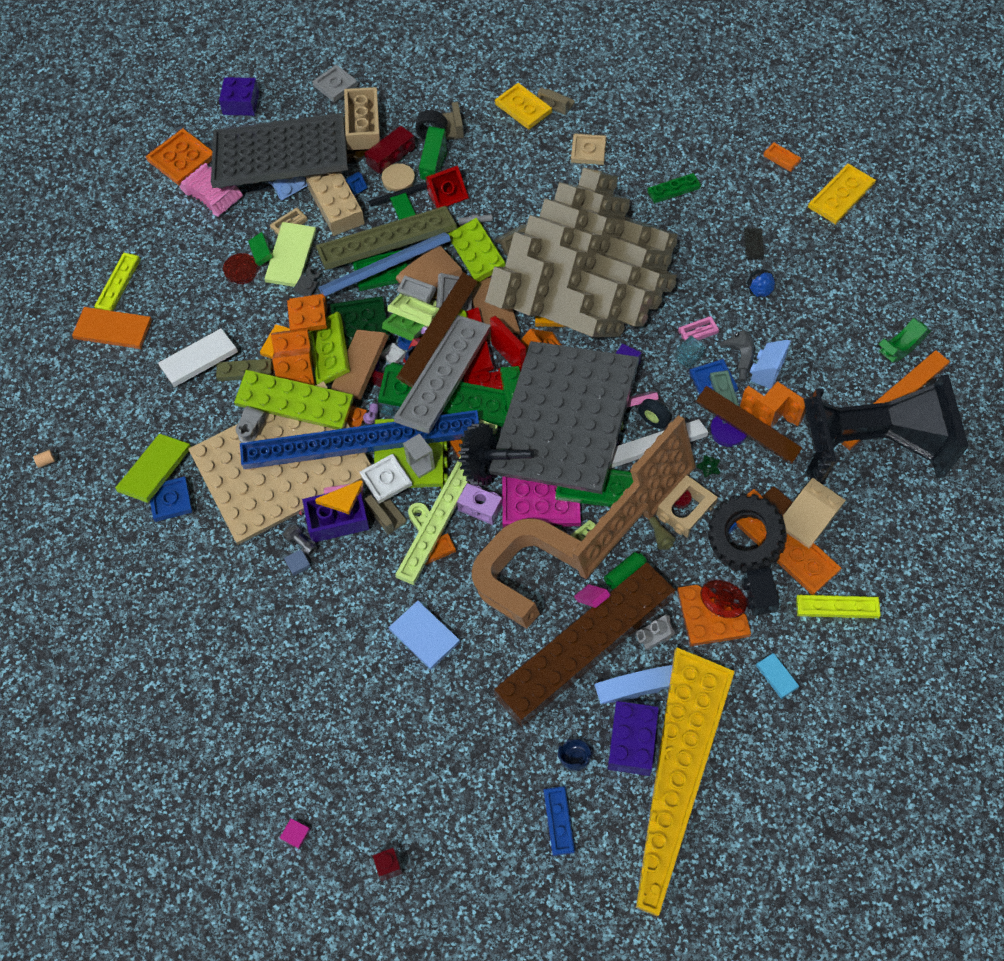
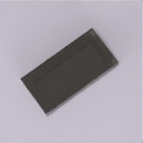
[743,228,764,260]

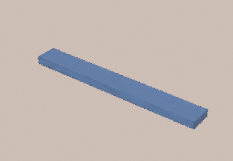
[318,232,451,296]

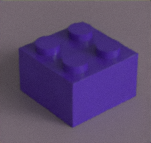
[219,77,259,116]

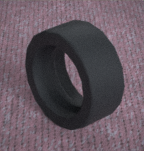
[415,110,447,139]

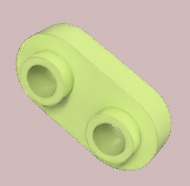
[408,503,430,532]

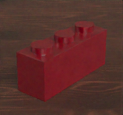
[365,125,416,174]

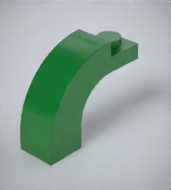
[879,318,932,363]

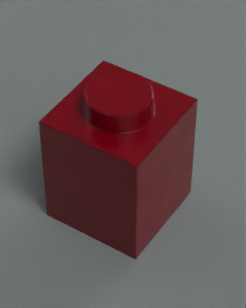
[372,847,403,881]

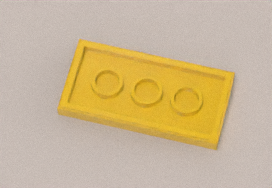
[808,164,876,224]

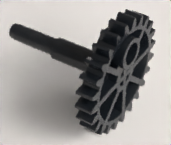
[458,423,535,486]

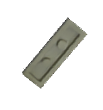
[216,359,272,382]

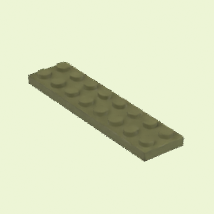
[316,206,457,270]

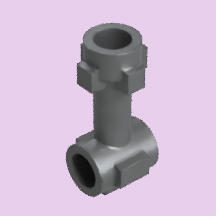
[283,524,317,556]

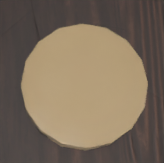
[381,163,415,192]

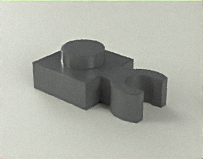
[293,266,320,296]

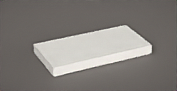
[158,329,238,387]

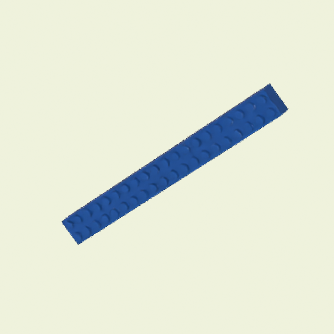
[240,410,479,469]

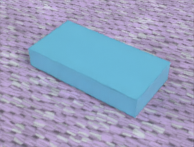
[756,653,799,699]

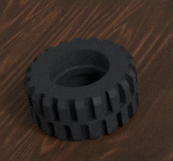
[708,494,787,574]

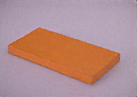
[72,307,152,349]

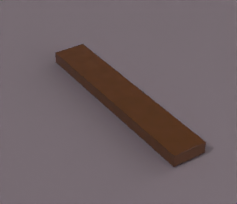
[695,386,802,464]

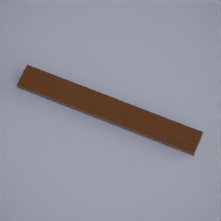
[396,272,478,388]

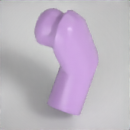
[363,403,379,425]

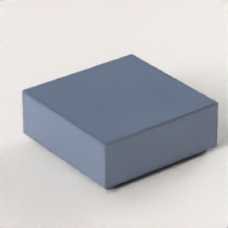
[284,549,311,576]

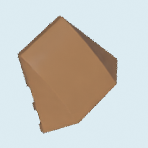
[396,246,462,300]

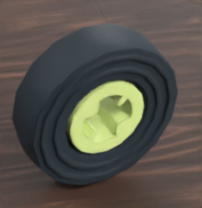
[638,399,671,429]

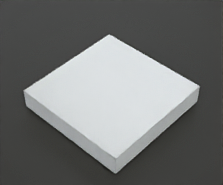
[359,454,412,504]

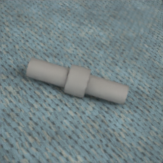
[458,214,493,225]

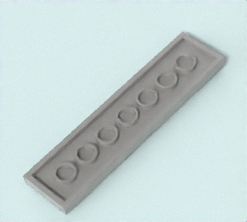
[394,315,491,434]

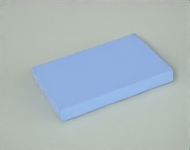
[389,601,460,670]

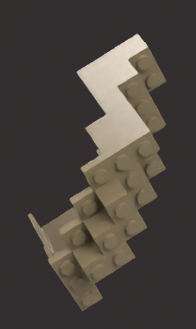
[485,168,678,337]

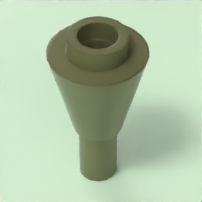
[649,517,675,550]

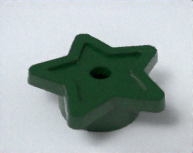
[696,455,720,478]

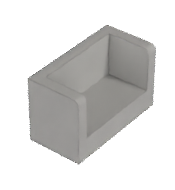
[403,433,435,478]

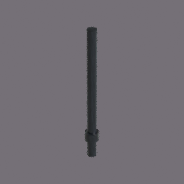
[369,169,465,207]

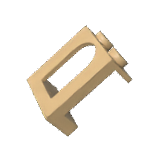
[656,475,718,538]

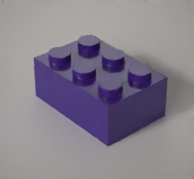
[302,491,370,542]
[607,701,658,776]

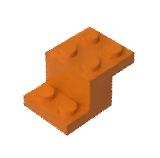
[287,294,328,331]
[271,328,315,386]
[740,381,806,428]

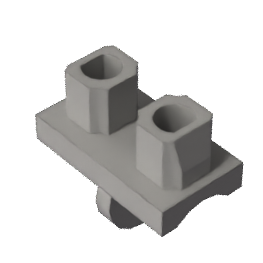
[636,615,675,650]

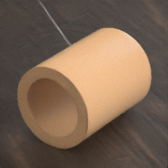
[33,450,55,468]

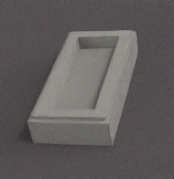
[397,276,436,304]

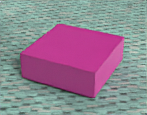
[280,819,310,849]

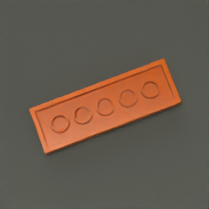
[736,489,842,595]

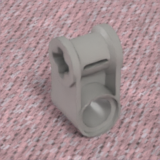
[236,406,266,443]

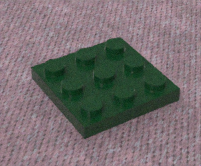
[330,296,390,350]

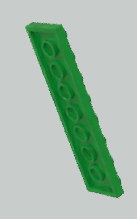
[378,367,507,427]

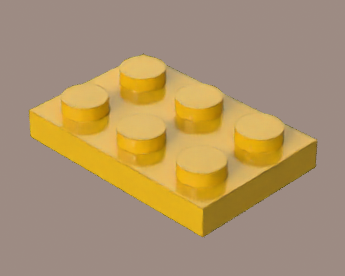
[495,83,552,130]

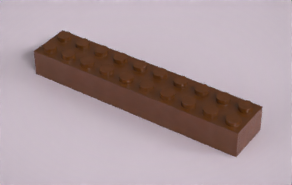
[494,562,675,727]

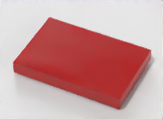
[490,316,526,372]

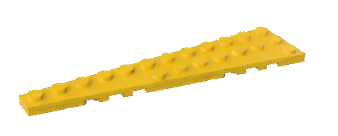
[636,648,735,916]

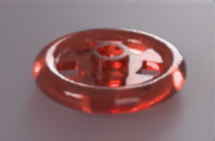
[700,580,747,618]

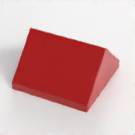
[426,165,469,208]

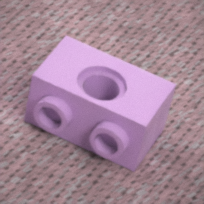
[457,483,502,525]

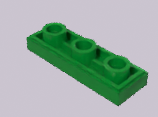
[647,173,701,204]

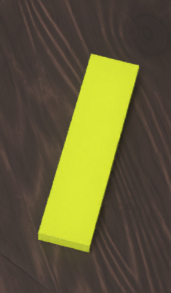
[94,252,141,311]
[796,595,881,618]

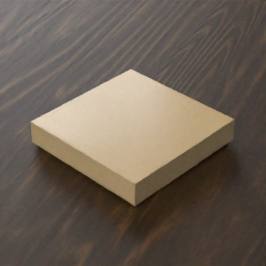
[571,134,606,165]

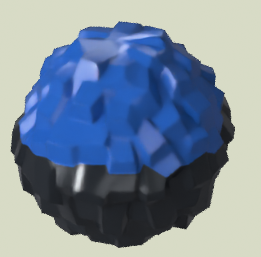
[747,269,775,297]

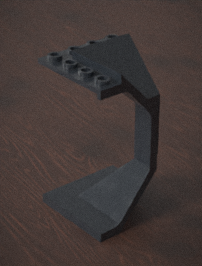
[804,374,969,484]

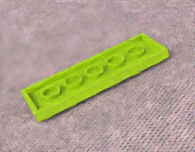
[234,370,354,430]

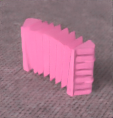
[179,163,243,217]

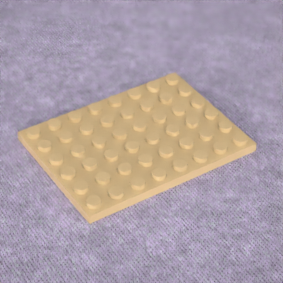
[188,381,371,545]

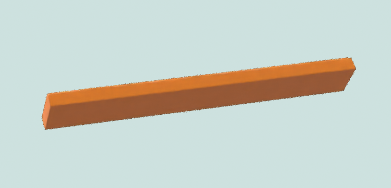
[841,350,950,451]

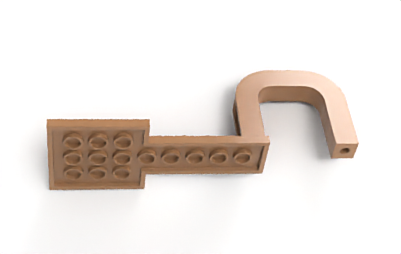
[472,416,696,629]

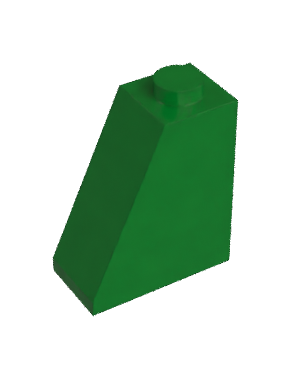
[419,126,447,180]

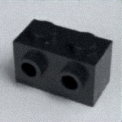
[741,568,780,616]

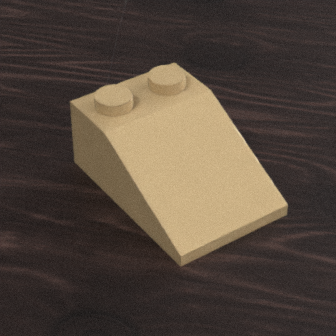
[782,478,846,548]

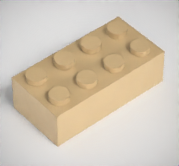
[344,87,380,150]
[306,172,365,236]

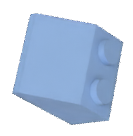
[750,340,791,389]

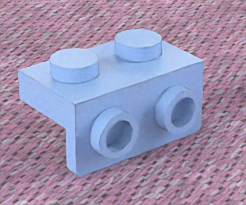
[268,176,308,200]

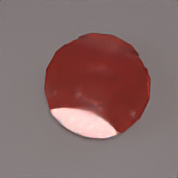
[223,253,258,285]

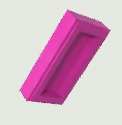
[574,584,610,608]

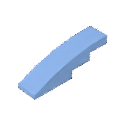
[595,665,672,704]

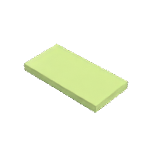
[265,222,316,287]

